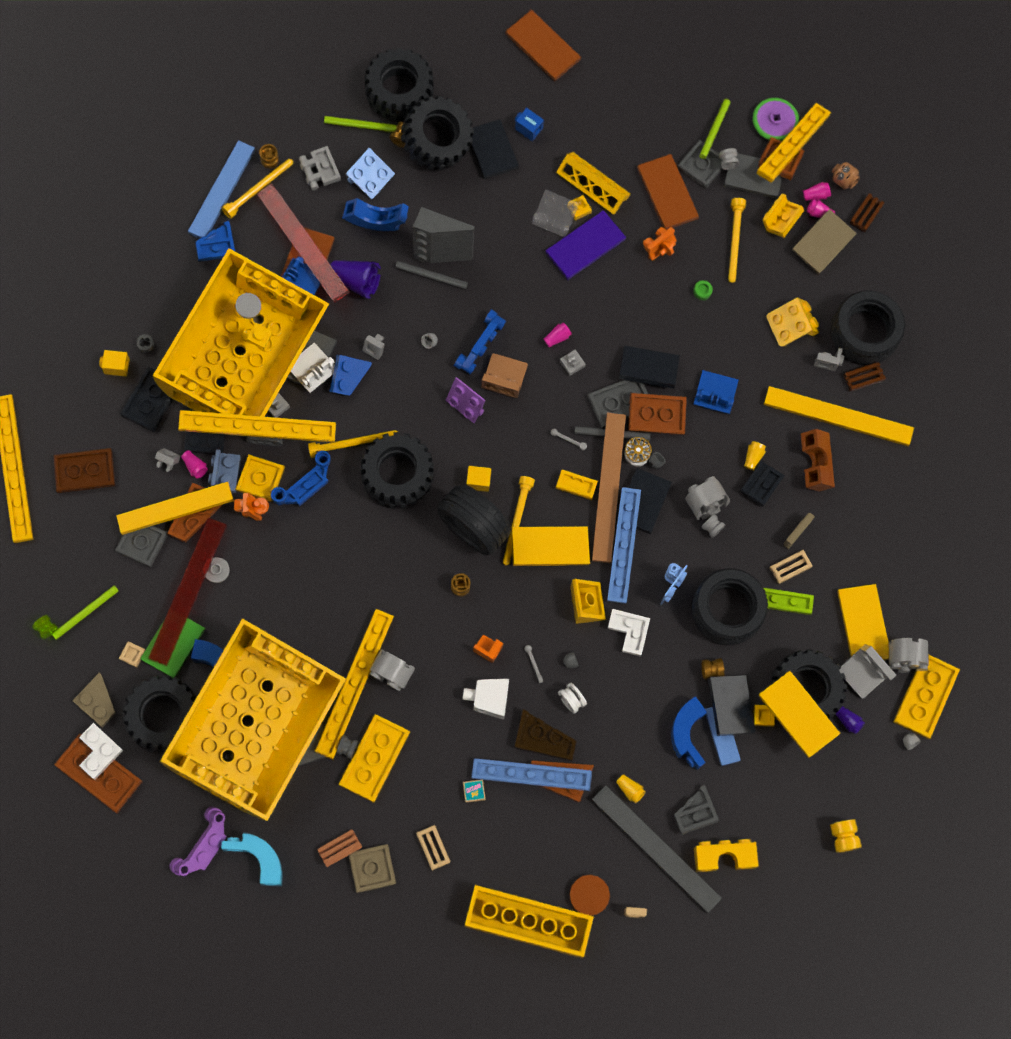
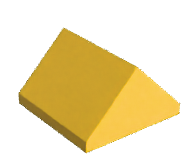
[570,579,606,624]

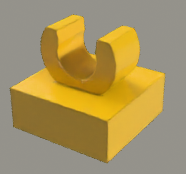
[567,195,592,220]

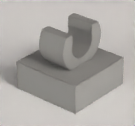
[362,334,385,360]
[559,350,586,376]
[268,393,290,418]
[155,448,181,472]

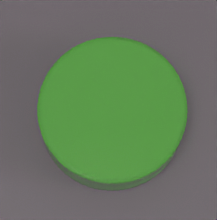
[693,281,713,300]

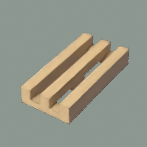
[769,550,813,585]
[416,825,450,871]

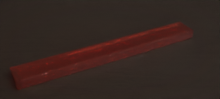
[257,184,350,303]
[148,518,227,666]

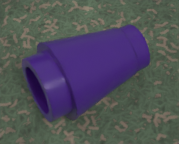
[835,706,865,734]

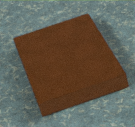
[53,448,115,493]

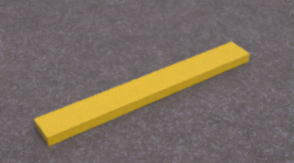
[764,386,914,446]
[0,394,34,543]
[178,410,336,443]
[315,609,394,760]

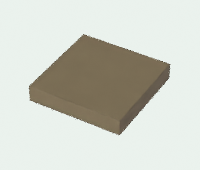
[349,844,396,893]

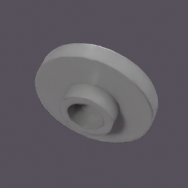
[235,293,261,319]
[203,557,230,583]

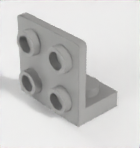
[839,644,896,699]

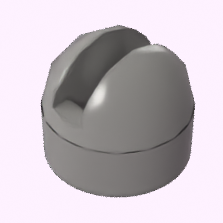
[421,333,438,349]
[903,733,921,750]

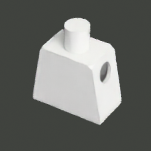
[463,679,509,719]

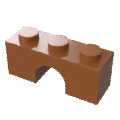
[801,429,835,492]

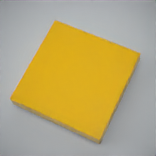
[236,454,285,502]

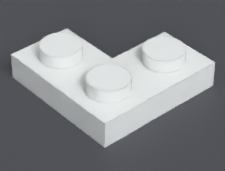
[607,609,650,657]
[79,723,123,780]

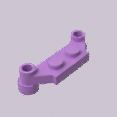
[170,806,227,876]

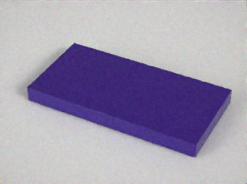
[546,210,626,280]

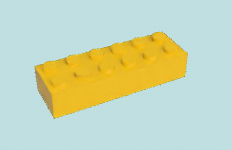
[464,885,593,958]

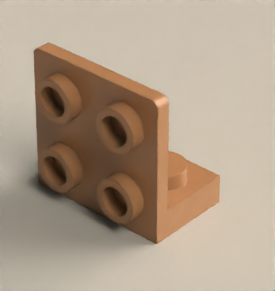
[481,353,528,398]

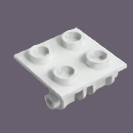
[291,343,335,393]

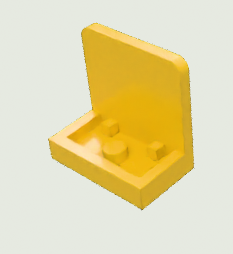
[767,297,819,347]

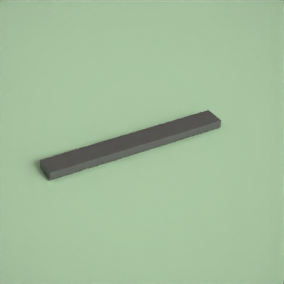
[592,785,722,913]

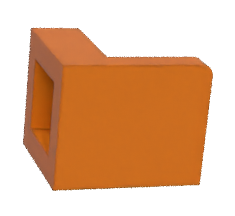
[473,635,503,663]

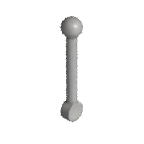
[551,429,587,451]
[524,645,543,683]

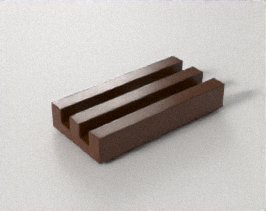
[850,193,885,232]
[844,362,886,392]

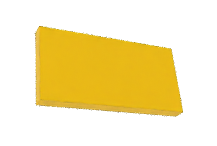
[511,527,590,566]
[837,584,889,661]
[893,655,960,739]
[758,671,840,759]
[338,714,410,803]

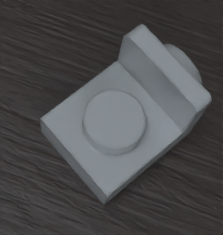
[814,348,844,372]

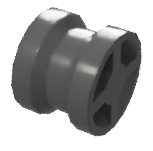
[336,735,359,759]

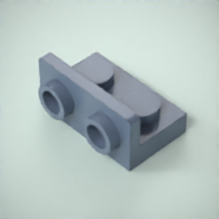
[208,449,241,493]

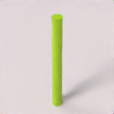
[699,99,730,159]
[324,116,397,132]
[52,585,119,640]

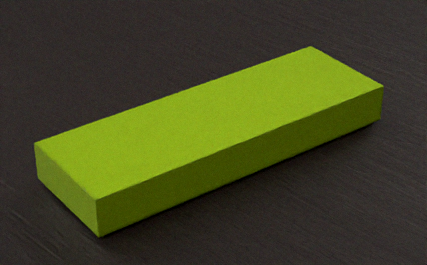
[763,588,814,615]

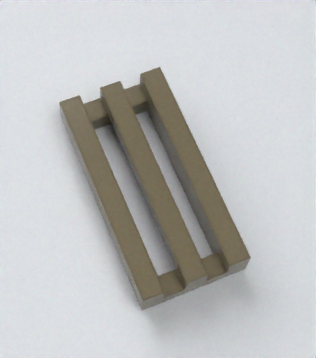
[783,513,815,550]

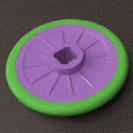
[753,98,799,141]

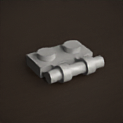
[299,146,341,190]

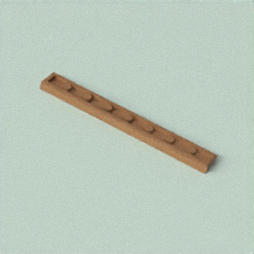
[592,413,626,563]

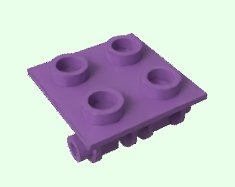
[445,377,486,423]

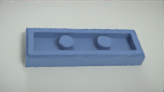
[705,707,741,766]

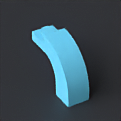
[222,833,282,886]

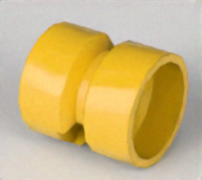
[830,820,862,853]

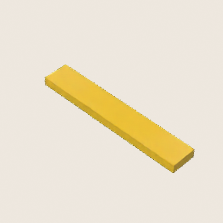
[756,103,831,183]
[116,482,234,535]

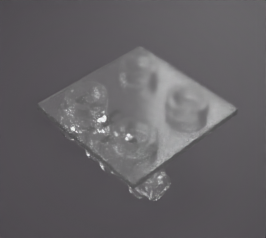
[532,189,579,237]

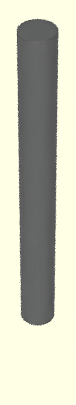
[395,261,468,289]
[575,426,650,441]

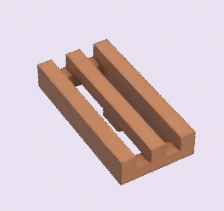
[317,830,362,867]

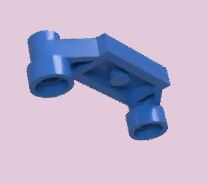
[454,309,506,375]
[271,451,331,506]

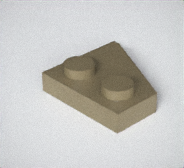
[73,673,116,728]

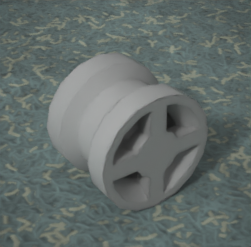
[719,148,740,170]
[702,514,726,538]

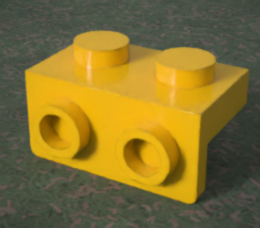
[763,194,804,238]

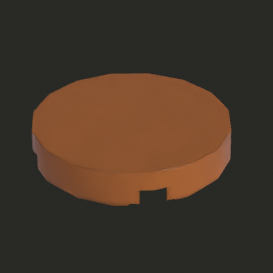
[569,875,610,916]

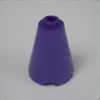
[327,260,381,299]

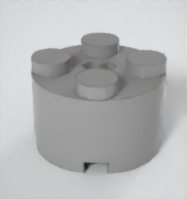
[685,476,730,520]
[888,638,929,673]
[370,649,415,691]

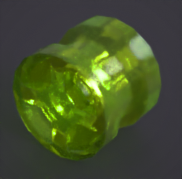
[32,615,58,640]

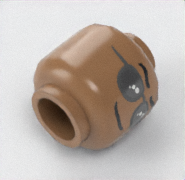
[832,162,860,189]

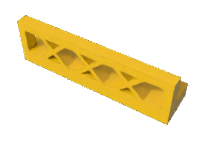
[556,152,631,214]

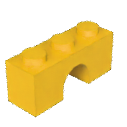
[694,839,758,872]

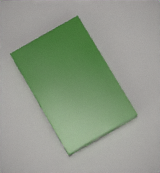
[140,609,205,678]

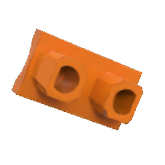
[643,227,677,261]
[234,493,269,521]

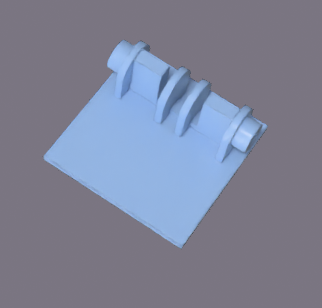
[346,148,395,200]
[660,563,688,606]

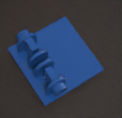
[282,256,326,295]
[693,370,738,414]

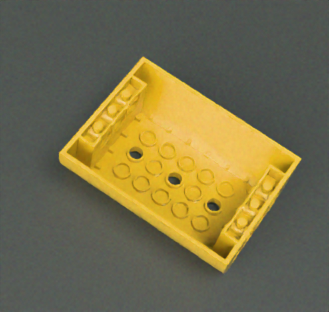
[153,248,329,417]
[160,619,346,821]

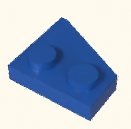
[195,221,235,262]
[330,355,372,396]

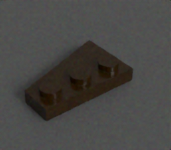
[514,709,577,761]

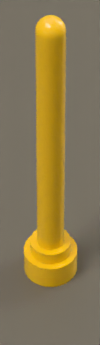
[221,159,293,219]
[728,198,746,283]
[308,430,398,458]
[503,476,535,565]

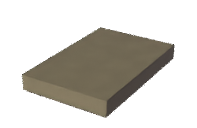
[792,209,857,274]

